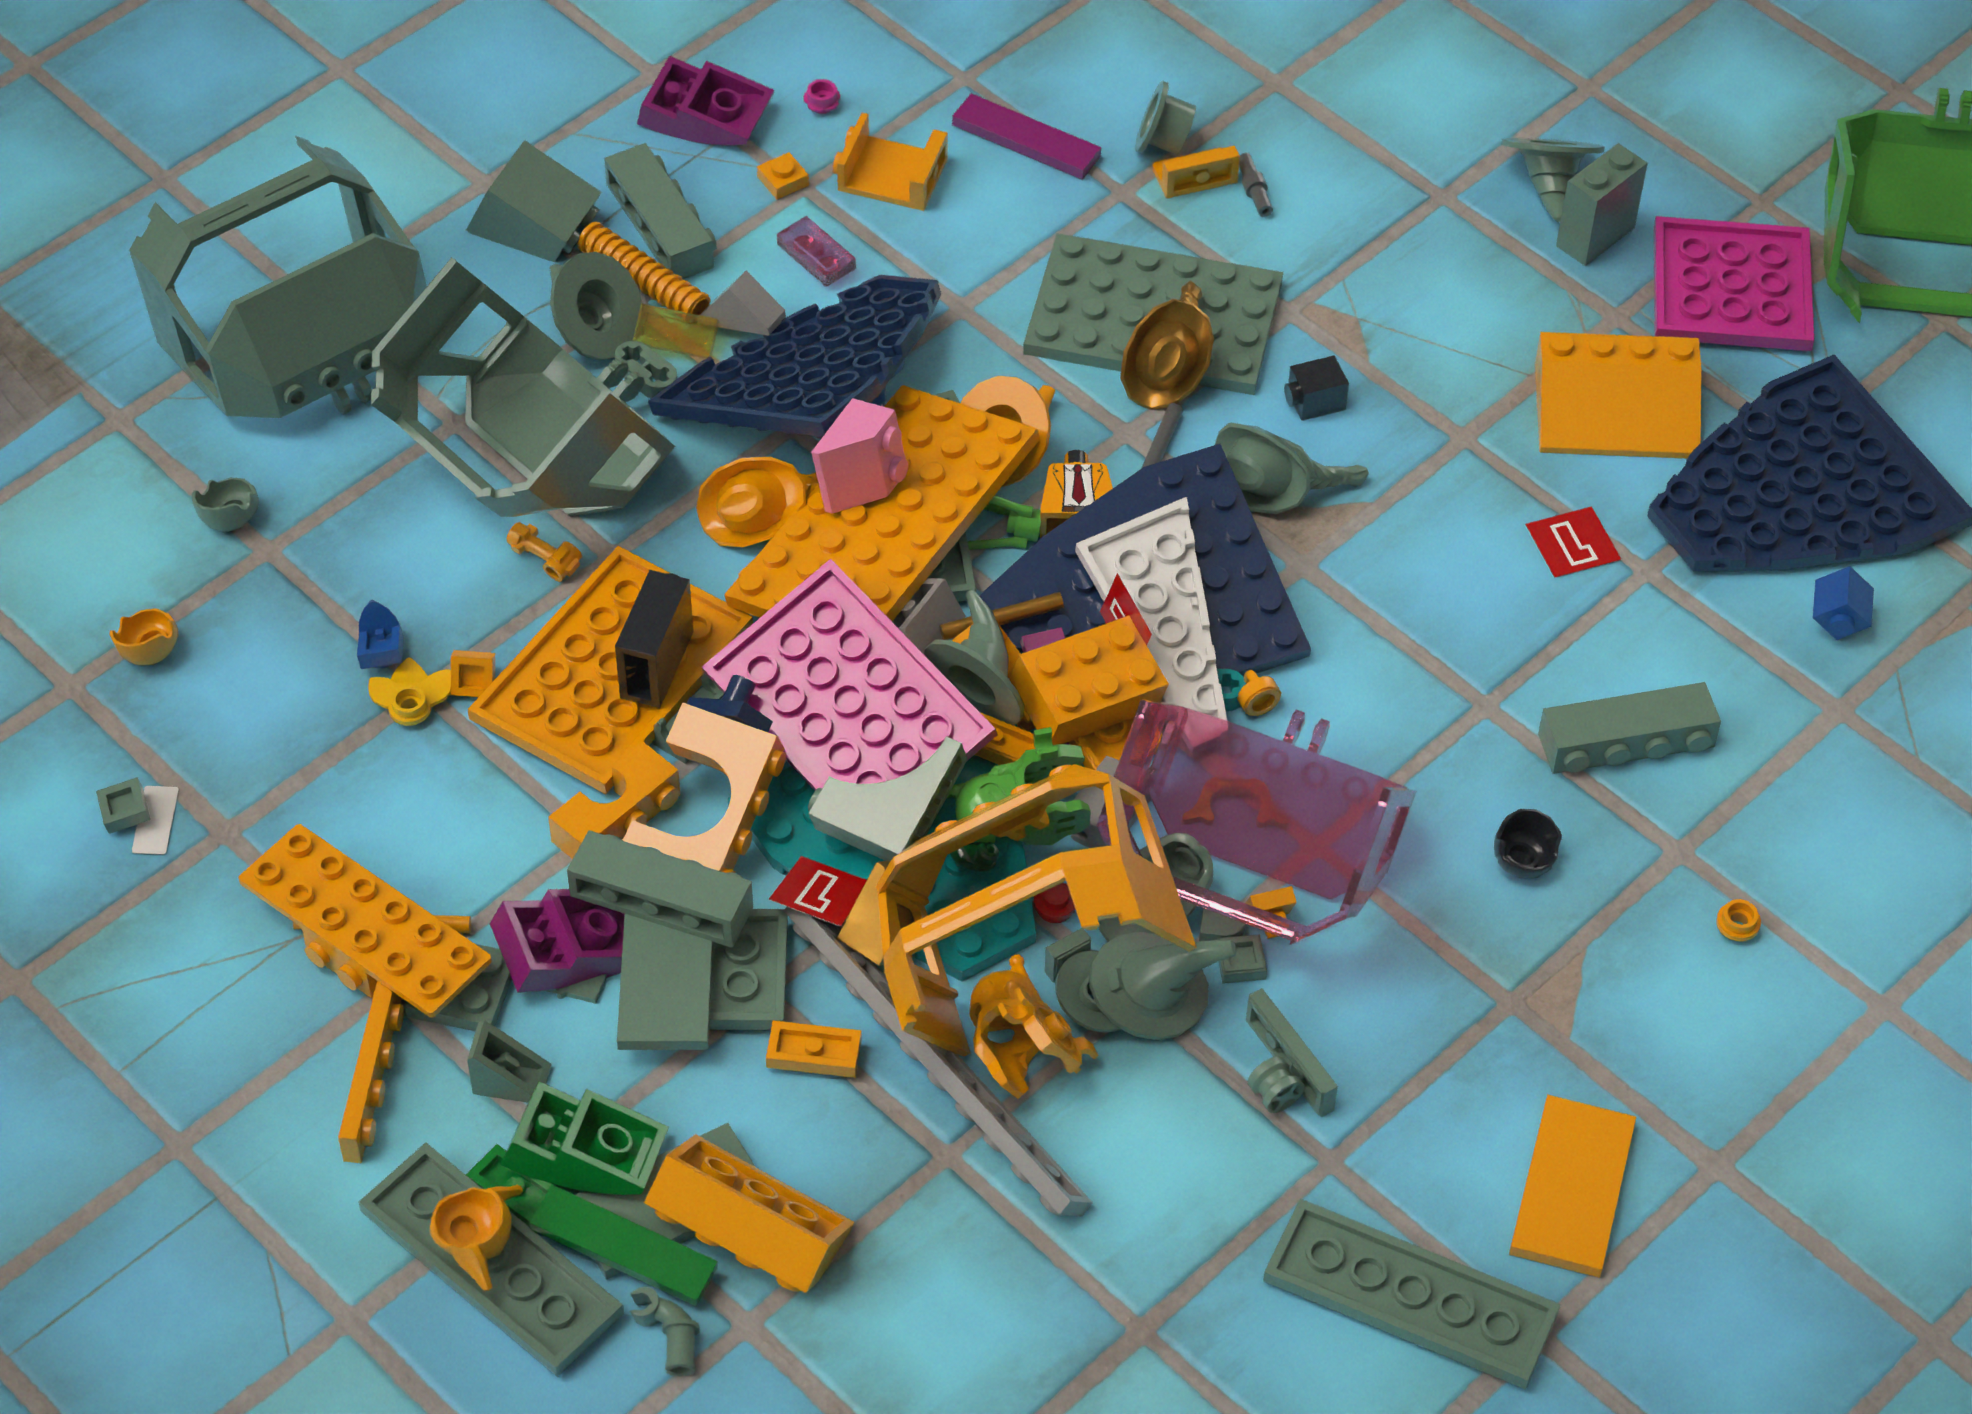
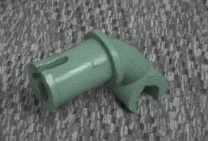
[630,1287,700,1376]

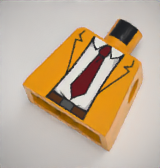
[1040,450,1113,538]

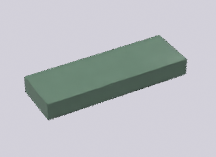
[1246,988,1338,1117]

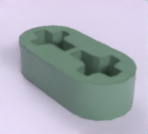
[615,341,677,399]

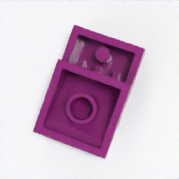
[637,56,775,145]
[489,889,625,992]

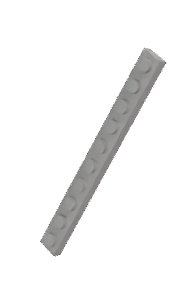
[783,907,1093,1216]

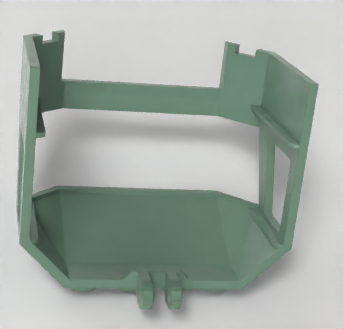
[129,136,427,418]
[371,257,675,517]

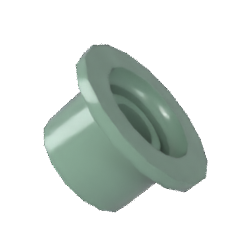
[1135,81,1196,154]

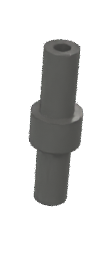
[1239,153,1273,217]

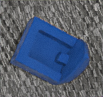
[357,600,404,669]

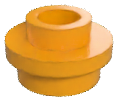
[1716,899,1761,942]

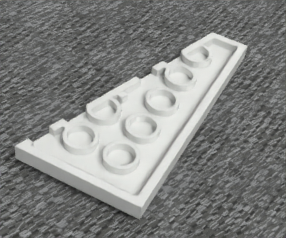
[1075,497,1229,754]

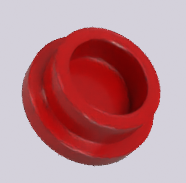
[1034,882,1076,923]

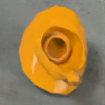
[696,457,818,547]

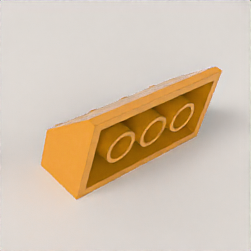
[644,1134,855,1293]

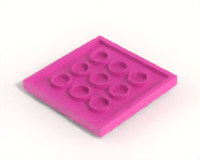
[1654,216,1814,351]

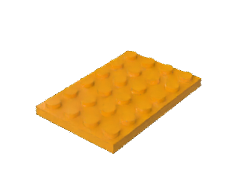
[468,546,753,795]

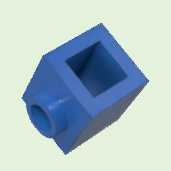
[1812,566,1874,640]

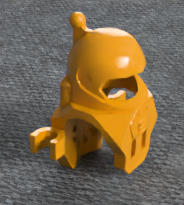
[969,954,1099,1099]

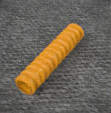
[578,221,710,324]

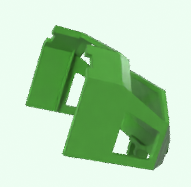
[1824,88,1972,323]

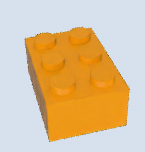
[1009,616,1169,745]

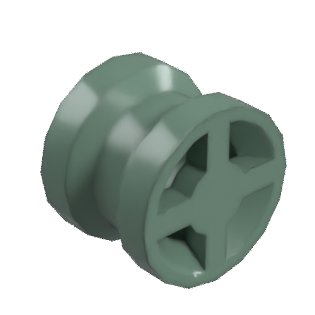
[1247,1056,1305,1113]

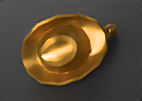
[1120,281,1214,410]

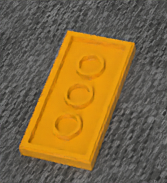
[1509,1094,1637,1278]

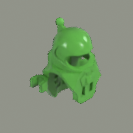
[947,727,1091,845]

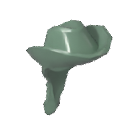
[1215,422,1369,514]

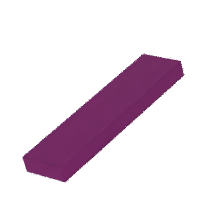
[952,93,1101,180]

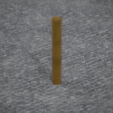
[939,592,1064,640]

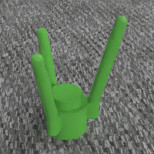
[967,495,1041,550]

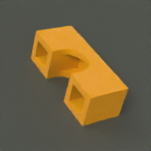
[548,741,681,859]

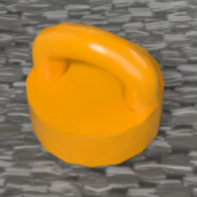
[1237,670,1282,716]

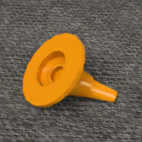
[960,376,1055,487]

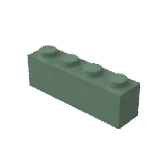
[604,143,717,279]
[1538,682,1721,774]
[567,830,753,948]

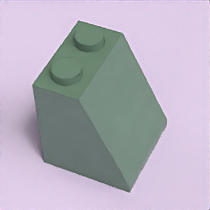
[466,140,602,262]

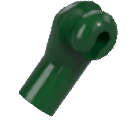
[950,842,999,872]

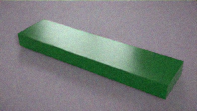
[529,1184,718,1307]

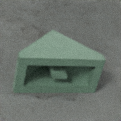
[467,1020,551,1103]

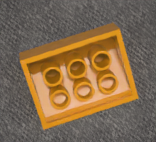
[1535,332,1701,458]

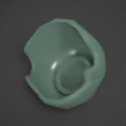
[192,478,259,532]

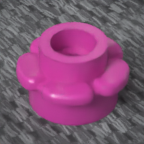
[804,79,840,114]

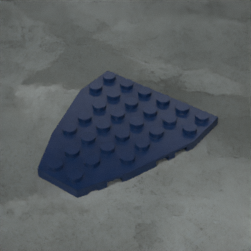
[648,275,942,439]
[1647,354,1972,571]
[980,444,1311,677]

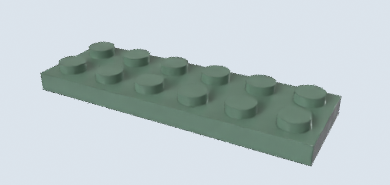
[359,1142,624,1376]
[1263,1199,1561,1389]

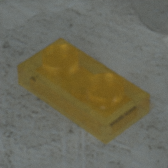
[633,304,719,359]

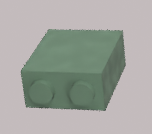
[1556,143,1648,266]

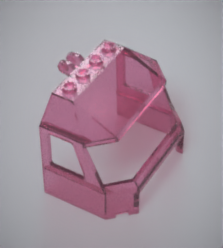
[1096,699,1417,945]

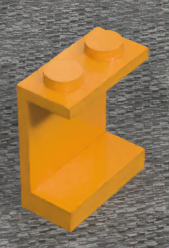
[833,113,948,211]

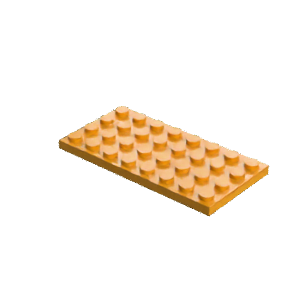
[724,385,1039,621]

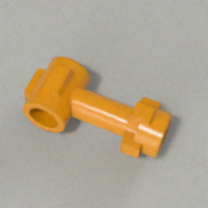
[506,522,582,582]

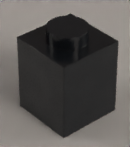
[1284,355,1349,421]

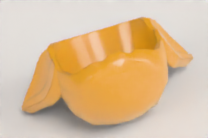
[430,1185,523,1291]

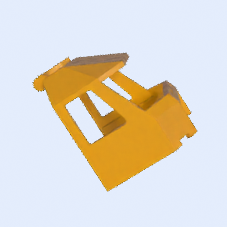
[876,764,1197,1057]

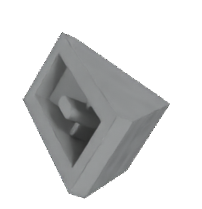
[698,270,786,336]

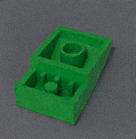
[500,1081,669,1195]

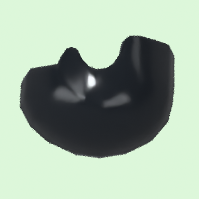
[1494,809,1562,878]

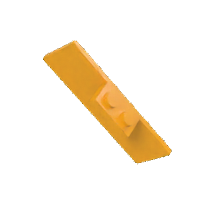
[239,824,492,1018]

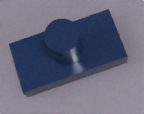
[687,675,773,732]

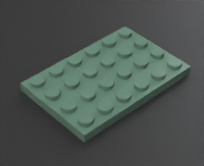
[1023,233,1283,395]

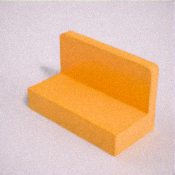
[1152,145,1240,199]

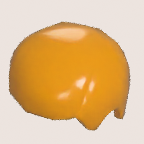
[109,608,178,666]

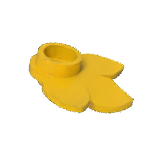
[368,657,451,726]

